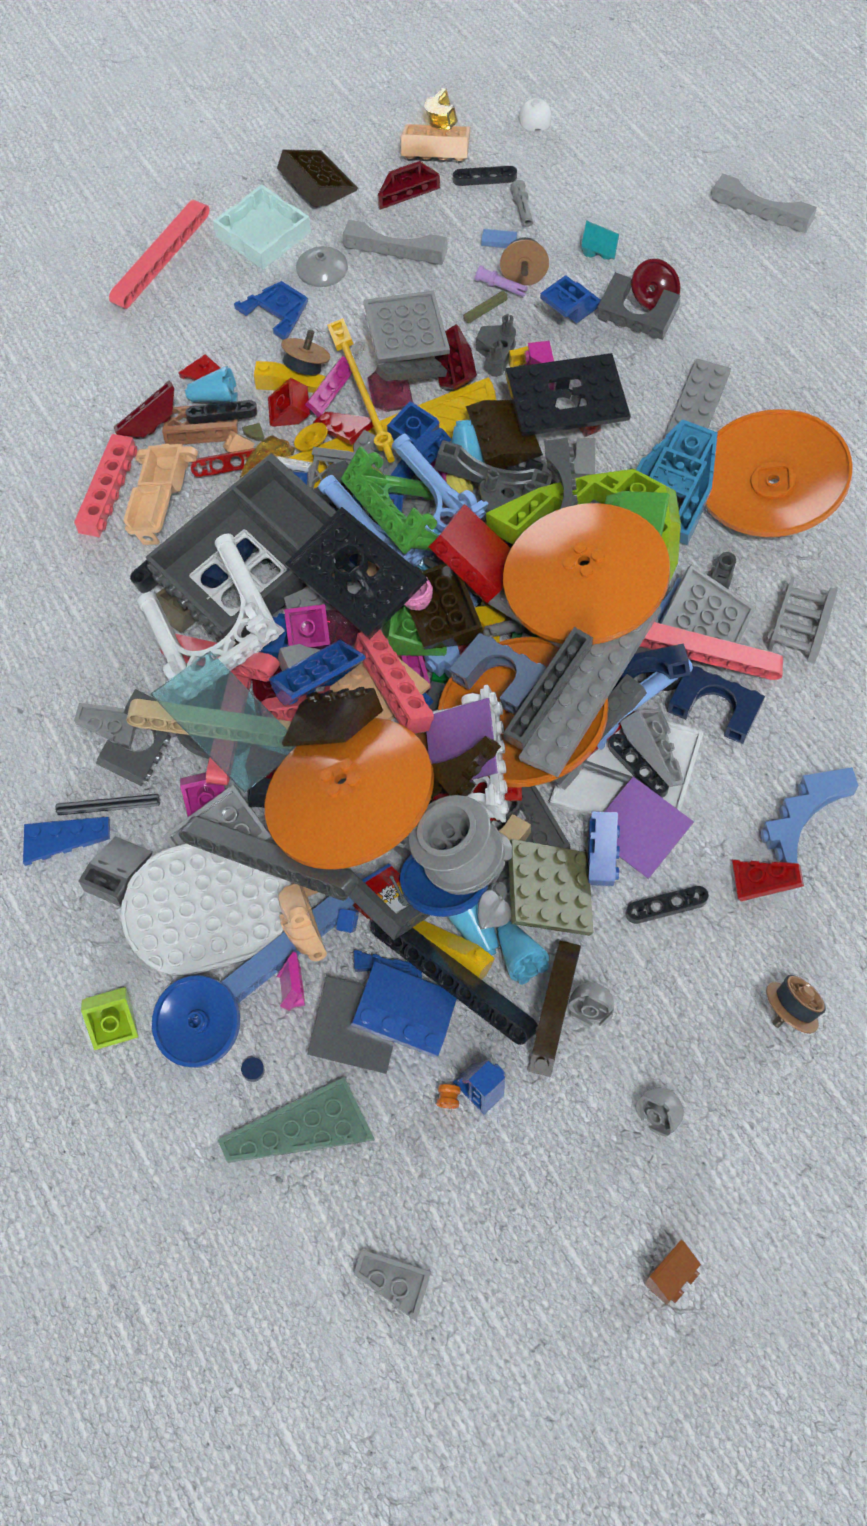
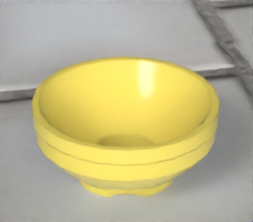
[446,473,473,494]

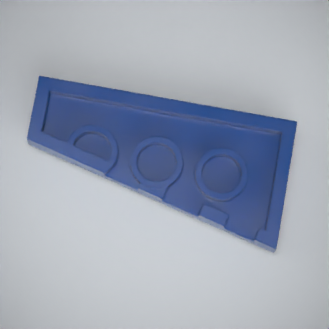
[23,817,110,866]

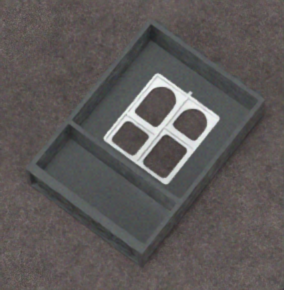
[146,453,336,646]

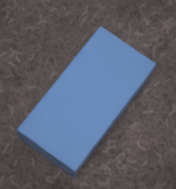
[481,229,517,248]

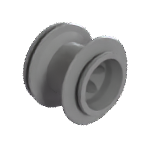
[408,795,505,895]

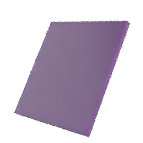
[426,698,498,780]
[588,777,694,879]

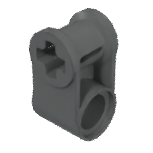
[711,552,736,589]

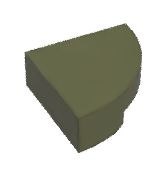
[242,423,265,441]

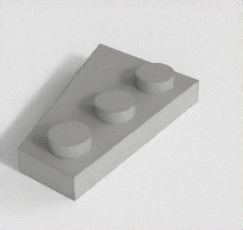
[74,703,136,749]
[354,1249,431,1322]

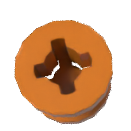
[436,1084,461,1109]

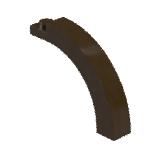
[528,940,581,1077]

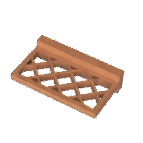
[162,405,239,445]

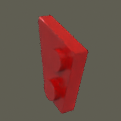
[178,354,221,381]

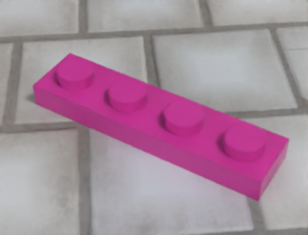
[305,356,352,417]

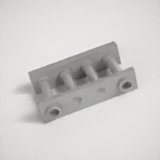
[767,576,838,664]

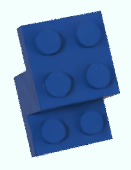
[540,275,601,324]

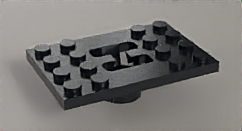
[505,353,631,436]
[285,507,428,640]

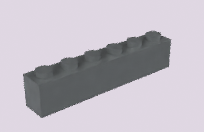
[504,627,593,751]

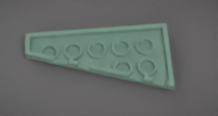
[218,1077,375,1163]

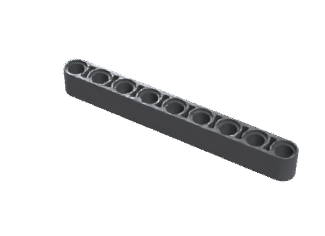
[179,816,358,901]

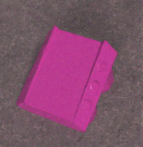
[276,952,305,1011]

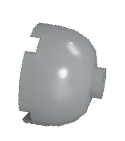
[568,982,614,1026]
[636,1087,684,1136]

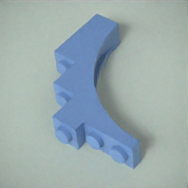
[760,767,859,863]

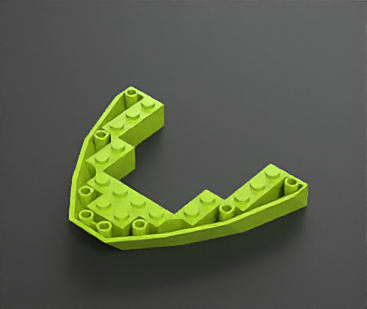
[486,469,681,606]

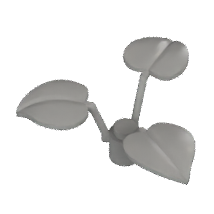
[478,833,512,929]

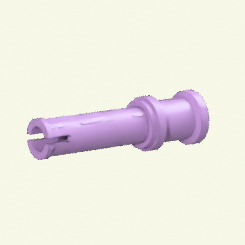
[475,265,528,297]

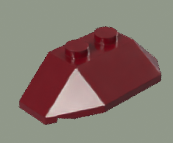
[378,161,440,210]
[435,324,477,389]
[114,380,174,437]

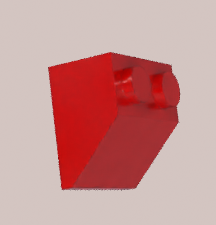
[268,377,310,427]

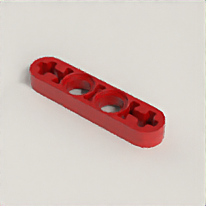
[191,448,263,477]

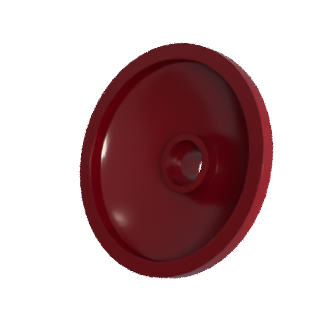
[631,259,681,311]

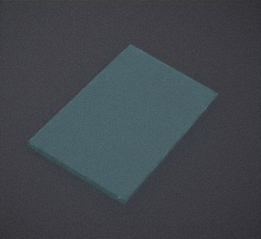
[151,651,296,793]

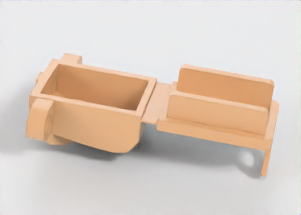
[124,444,198,545]
[279,883,327,961]

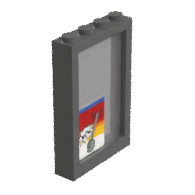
[343,845,431,940]

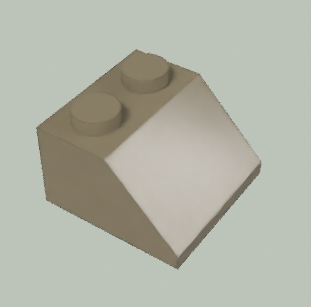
[156,588,196,633]

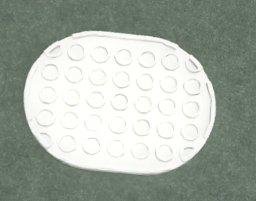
[121,844,293,976]

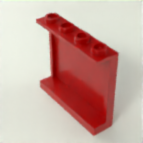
[428,504,511,603]

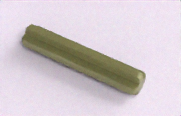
[463,291,508,323]

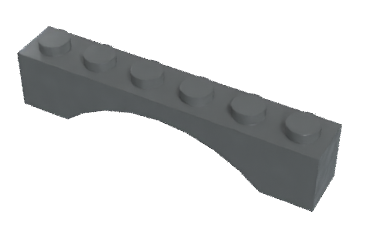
[544,438,578,509]
[434,440,553,491]
[553,674,647,790]

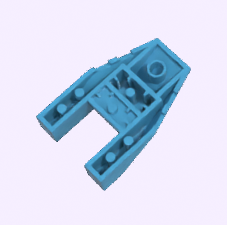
[636,419,718,545]

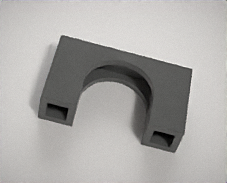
[597,272,681,340]
[96,689,171,786]

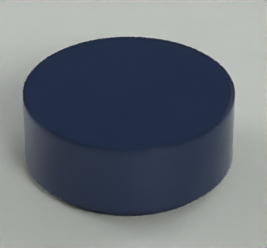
[241,1057,265,1082]

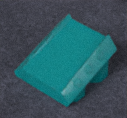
[581,220,619,260]

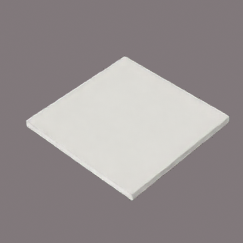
[549,721,704,817]

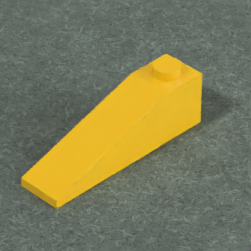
[254,361,326,393]
[413,920,495,980]

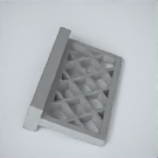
[309,447,389,488]

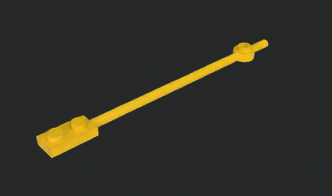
[327,318,395,463]

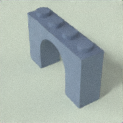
[449,633,546,715]

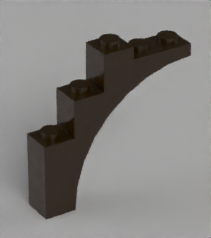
[431,736,501,799]

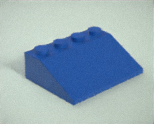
[269,640,366,706]
[350,961,457,1058]

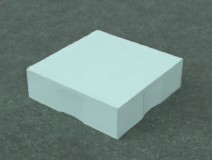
[213,184,311,269]

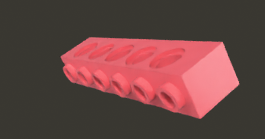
[74,434,137,537]
[354,630,434,734]

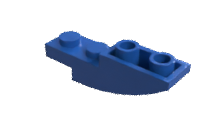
[390,428,452,479]

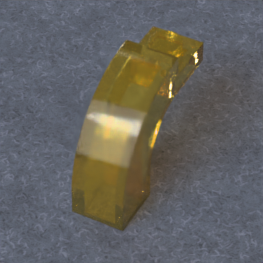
[424,89,458,130]
[240,435,295,478]

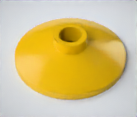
[294,423,328,451]

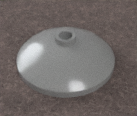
[296,246,348,287]

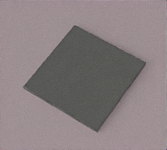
[307,977,394,1074]

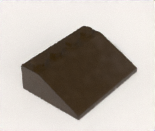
[277,149,358,207]
[466,400,543,469]
[409,563,484,649]
[282,687,383,747]

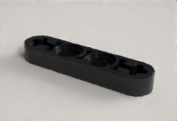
[453,166,517,186]
[185,400,258,424]
[608,734,669,798]
[626,886,709,924]

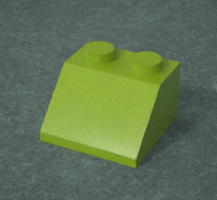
[81,987,138,1050]

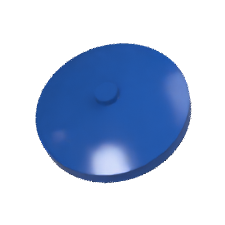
[400,848,488,917]
[152,975,240,1068]

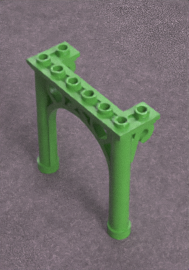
[341,446,439,554]

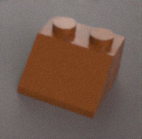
[644,1239,701,1305]

